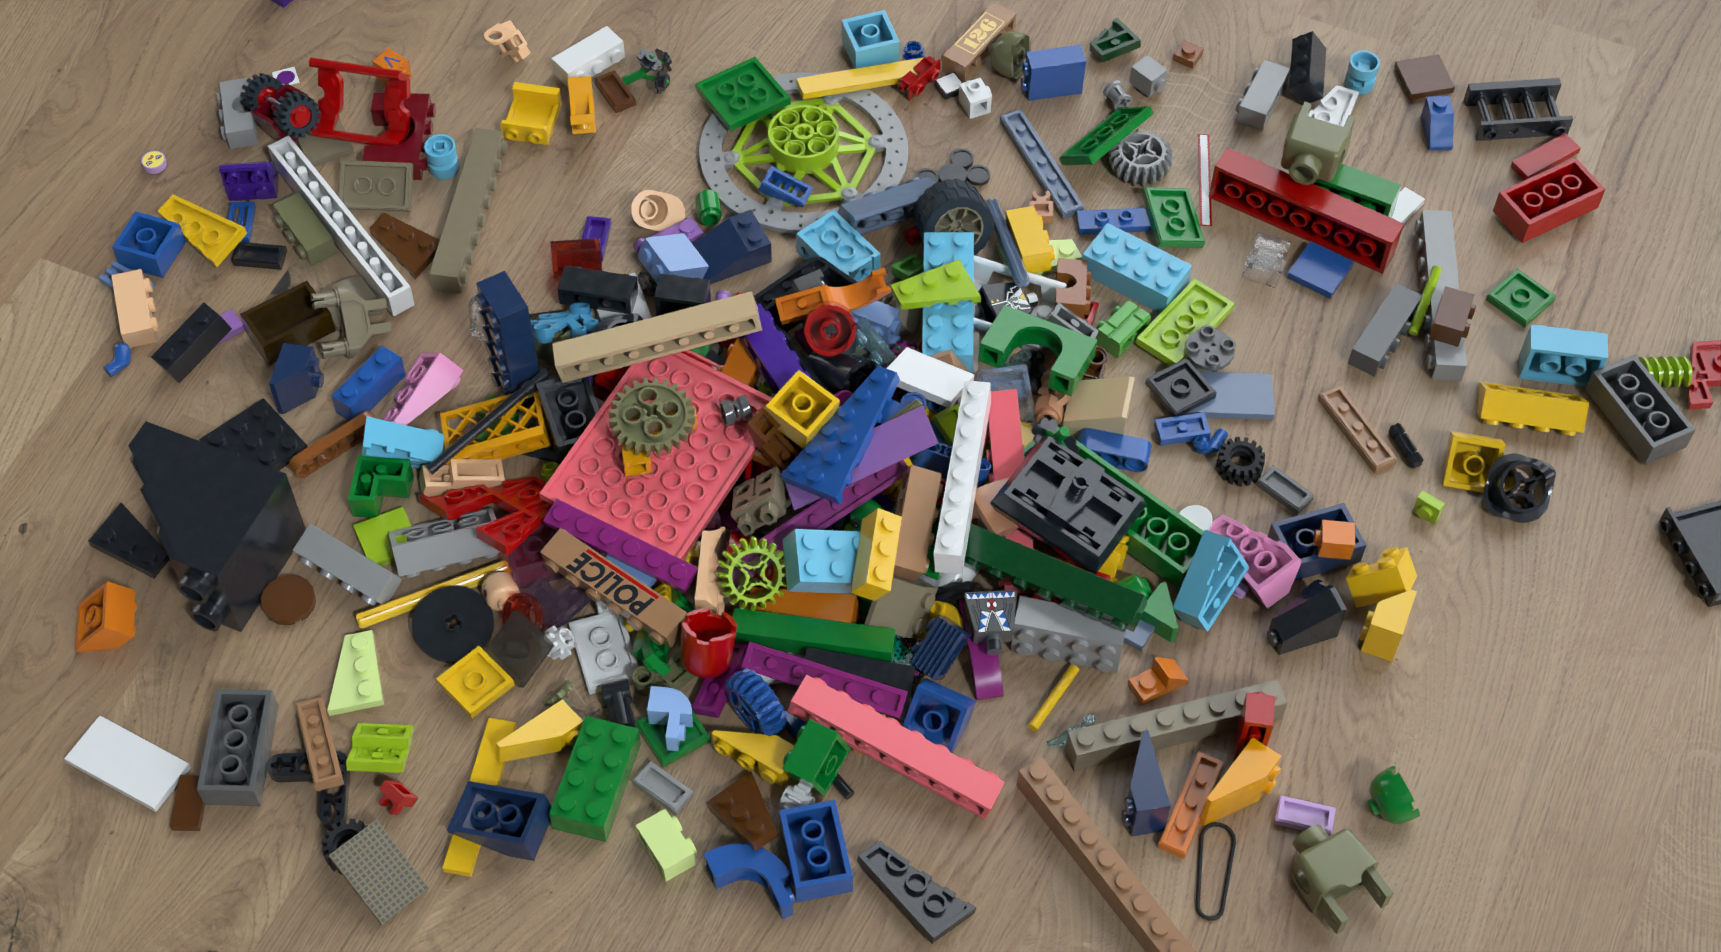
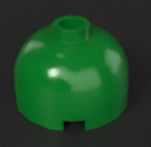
[1367,766,1420,824]

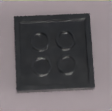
[199,398,308,471]

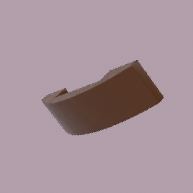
[745,407,821,501]

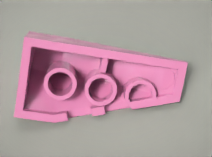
[383,353,464,425]
[1209,514,1302,609]

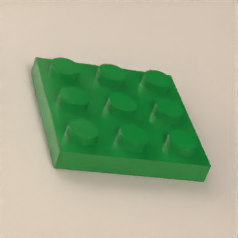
[695,57,791,132]

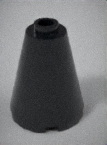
[806,351,877,394]

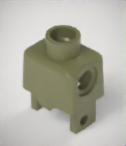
[1281,102,1355,185]
[1291,824,1393,934]

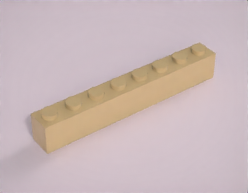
[552,291,762,383]

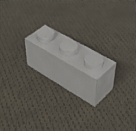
[1235,60,1290,131]

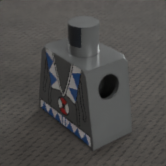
[963,590,1017,655]

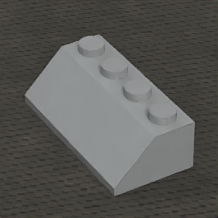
[388,507,500,578]

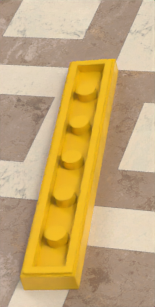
[796,57,924,100]
[443,718,517,877]

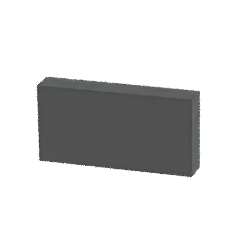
[1256,465,1314,515]

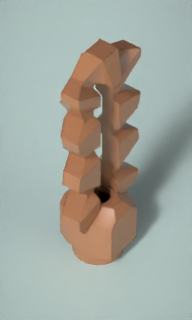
[1034,356,1070,424]

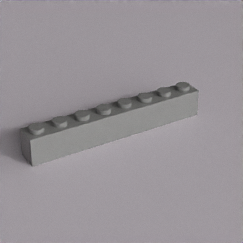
[1415,210,1467,381]

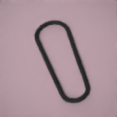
[1196,822,1236,921]

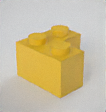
[1346,547,1417,608]

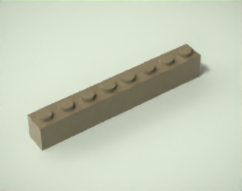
[429,128,508,293]
[1065,679,1287,771]

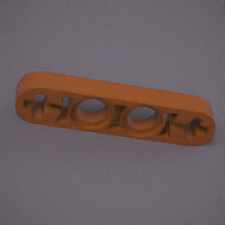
[288,411,377,478]

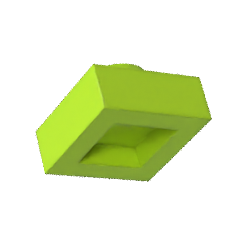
[1412,490,1445,525]

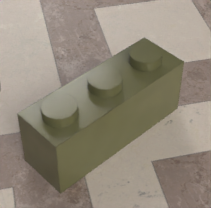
[273,192,337,266]

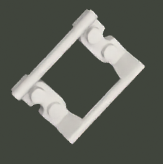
[973,255,1067,352]

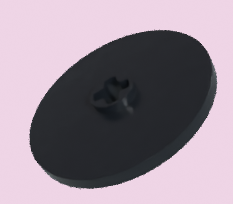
[412,586,494,663]

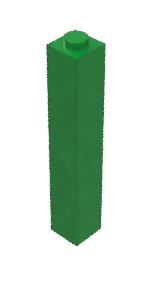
[733,608,897,662]

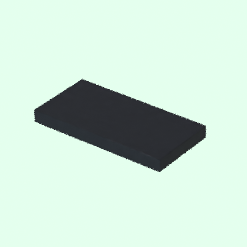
[805,647,915,721]

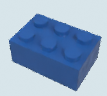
[779,800,853,903]

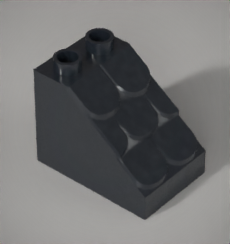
[128,421,306,632]

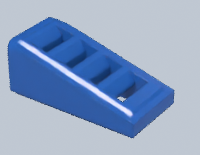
[758,166,814,208]

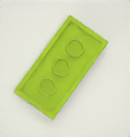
[1136,278,1235,366]

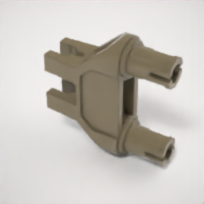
[311,286,392,359]

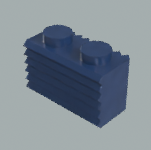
[909,616,971,680]

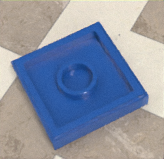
[1287,241,1354,299]

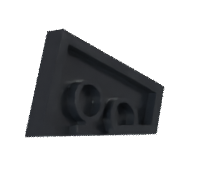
[88,502,169,579]

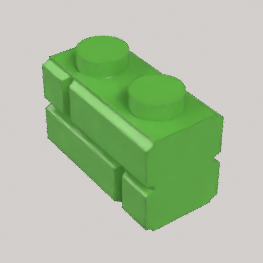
[1095,300,1151,358]

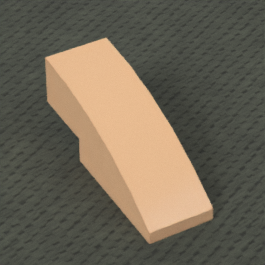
[419,459,505,497]

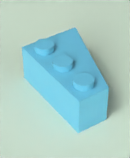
[1173,530,1249,632]

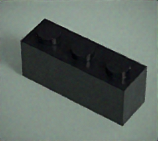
[1289,31,1326,106]
[557,266,639,314]
[151,302,232,384]

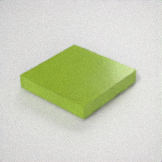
[353,507,411,567]

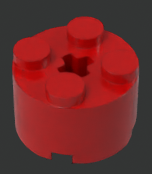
[804,301,856,356]

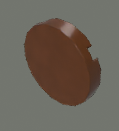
[261,575,316,625]

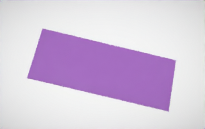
[781,405,938,510]

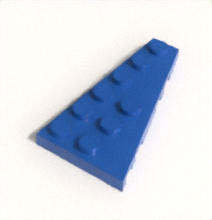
[780,366,900,505]

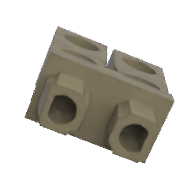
[731,466,788,536]

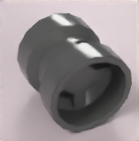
[719,395,752,427]

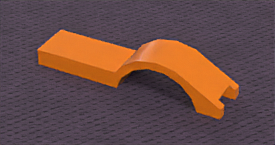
[775,268,892,325]

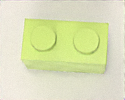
[636,809,697,882]

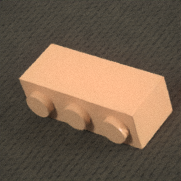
[111,269,160,348]

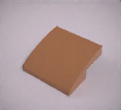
[974,478,1021,536]

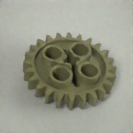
[608,377,695,458]

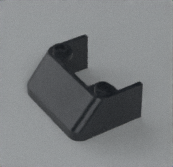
[754,256,857,349]

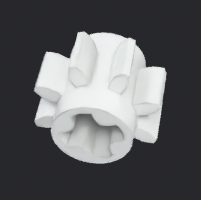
[541,626,575,660]
[780,782,815,809]

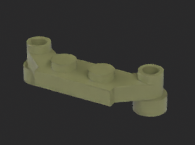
[632,652,696,696]

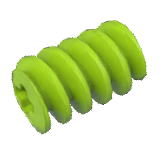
[1638,356,1692,388]

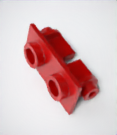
[897,56,941,101]

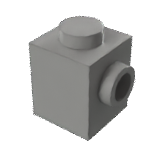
[1129,55,1168,98]

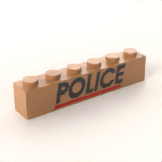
[540,528,687,648]

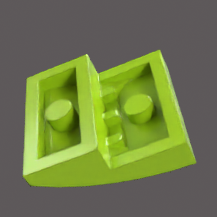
[346,723,413,773]

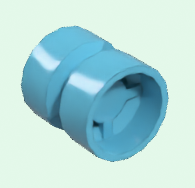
[1344,51,1380,95]
[424,134,460,180]

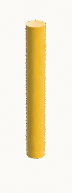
[1028,664,1080,732]

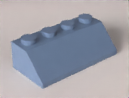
[837,177,935,235]

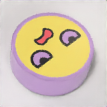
[141,151,167,174]

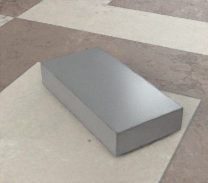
[632,761,694,816]

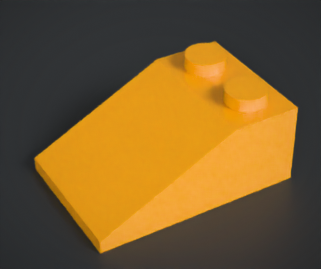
[1199,738,1281,826]

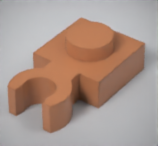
[1029,191,1053,224]

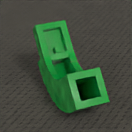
[633,589,695,677]

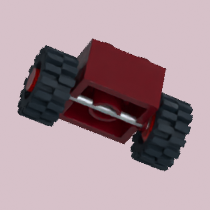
[240,73,322,142]

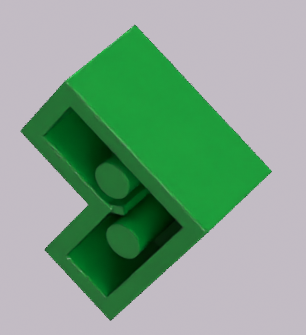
[348,456,414,518]

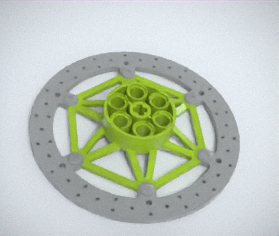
[699,72,908,234]

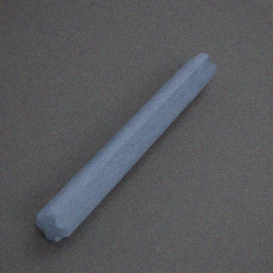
[986,198,1030,287]

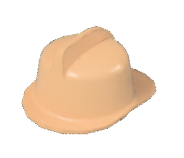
[630,190,685,232]

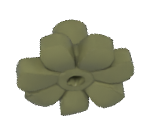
[542,680,573,707]

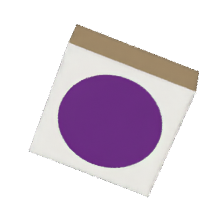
[272,67,301,89]

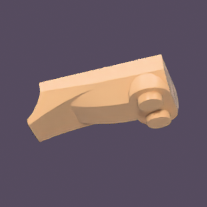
[695,526,726,616]

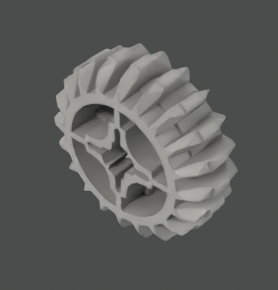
[1109,128,1173,186]

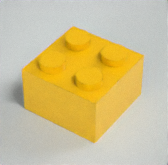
[765,370,840,449]

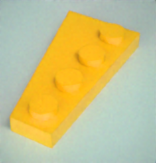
[158,194,247,267]

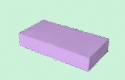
[1274,795,1336,837]

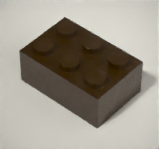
[240,281,336,365]

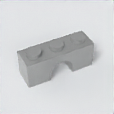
[217,78,259,149]

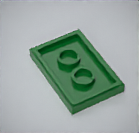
[1142,187,1205,248]

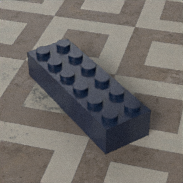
[475,271,539,412]

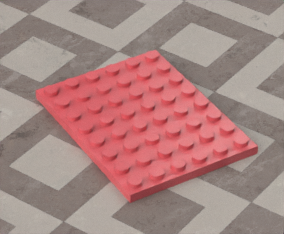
[539,352,772,560]

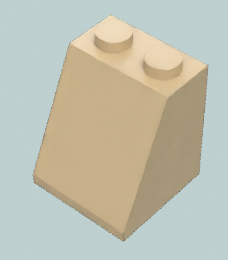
[1058,376,1135,439]

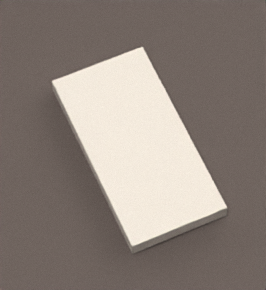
[64,716,191,812]

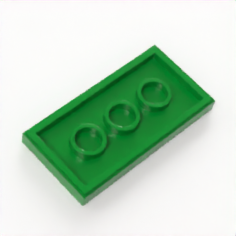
[1059,106,1154,165]

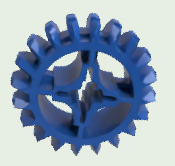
[725,668,787,736]

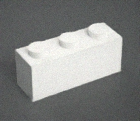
[552,26,625,87]

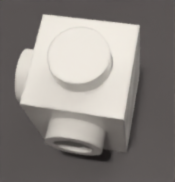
[958,78,992,119]

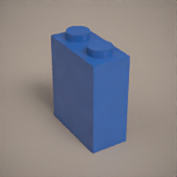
[1021,45,1086,101]

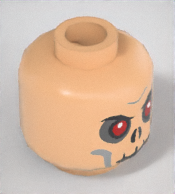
[481,571,520,611]

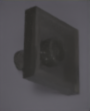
[485,610,555,688]

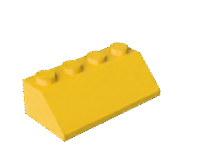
[1477,381,1589,436]

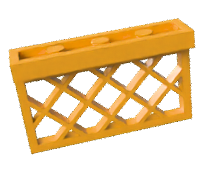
[440,389,551,465]

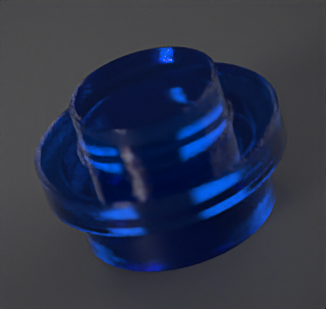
[902,41,925,60]

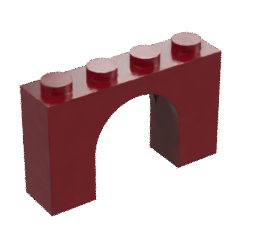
[362,93,436,180]

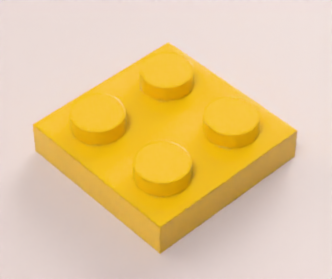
[436,646,515,719]

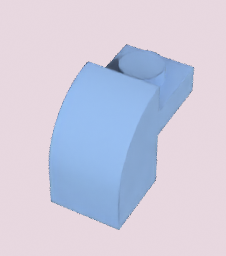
[647,686,693,751]

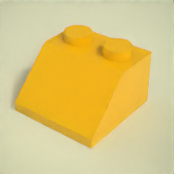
[1443,431,1506,493]
[1359,590,1417,662]

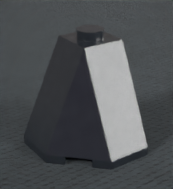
[1267,579,1347,655]

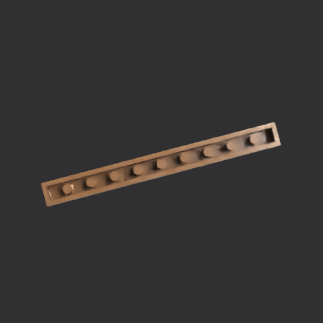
[1016,756,1196,952]

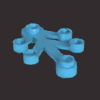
[531,302,598,343]

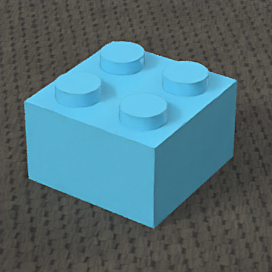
[841,10,900,69]

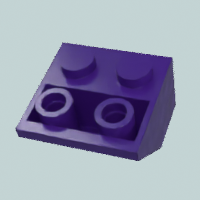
[219,161,279,201]

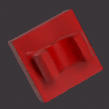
[379,780,418,815]

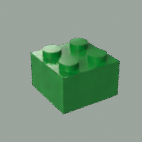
[782,719,851,797]

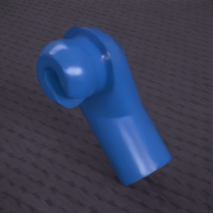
[103,342,131,377]
[1193,428,1228,454]

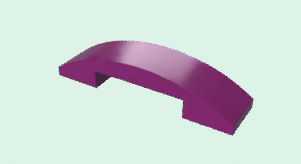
[957,599,1004,700]

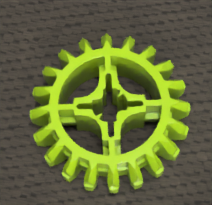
[716,536,787,611]

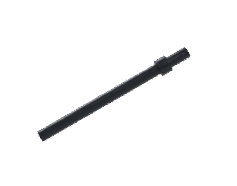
[425,368,550,475]

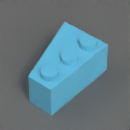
[362,417,444,469]

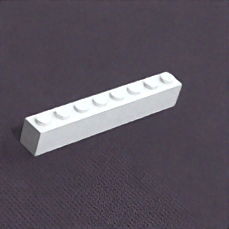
[934,380,991,575]

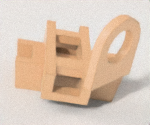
[484,20,531,63]

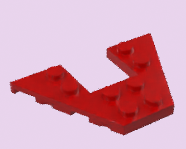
[419,476,552,555]

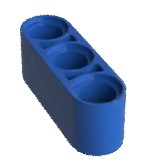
[1077,428,1152,472]
[911,442,991,488]

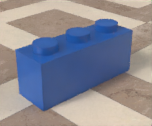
[331,346,406,421]

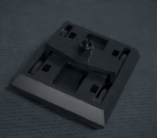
[990,436,1147,574]

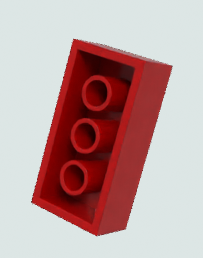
[1493,157,1606,243]

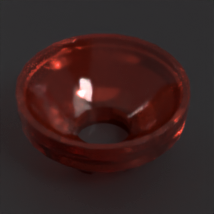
[502,593,545,642]

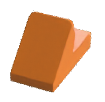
[1128,657,1189,706]

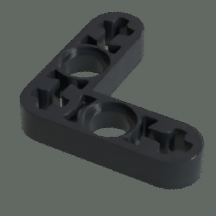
[266,751,350,831]

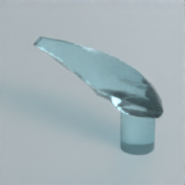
[1047,714,1095,746]

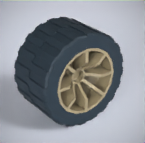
[913,179,994,255]

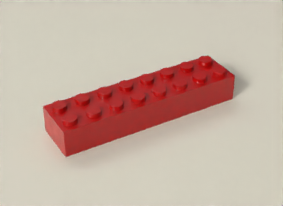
[1209,147,1404,274]

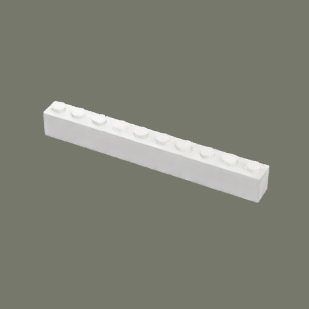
[268,136,415,317]

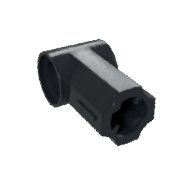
[601,679,635,728]

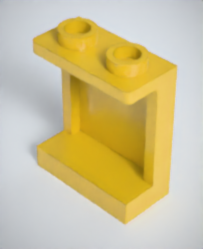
[500,82,562,145]

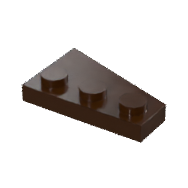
[370,213,440,280]
[706,771,778,852]

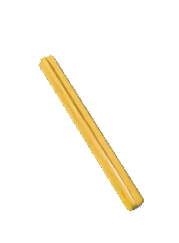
[356,560,511,628]

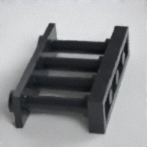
[1464,78,1573,141]

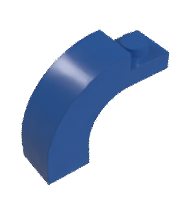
[704,844,795,920]

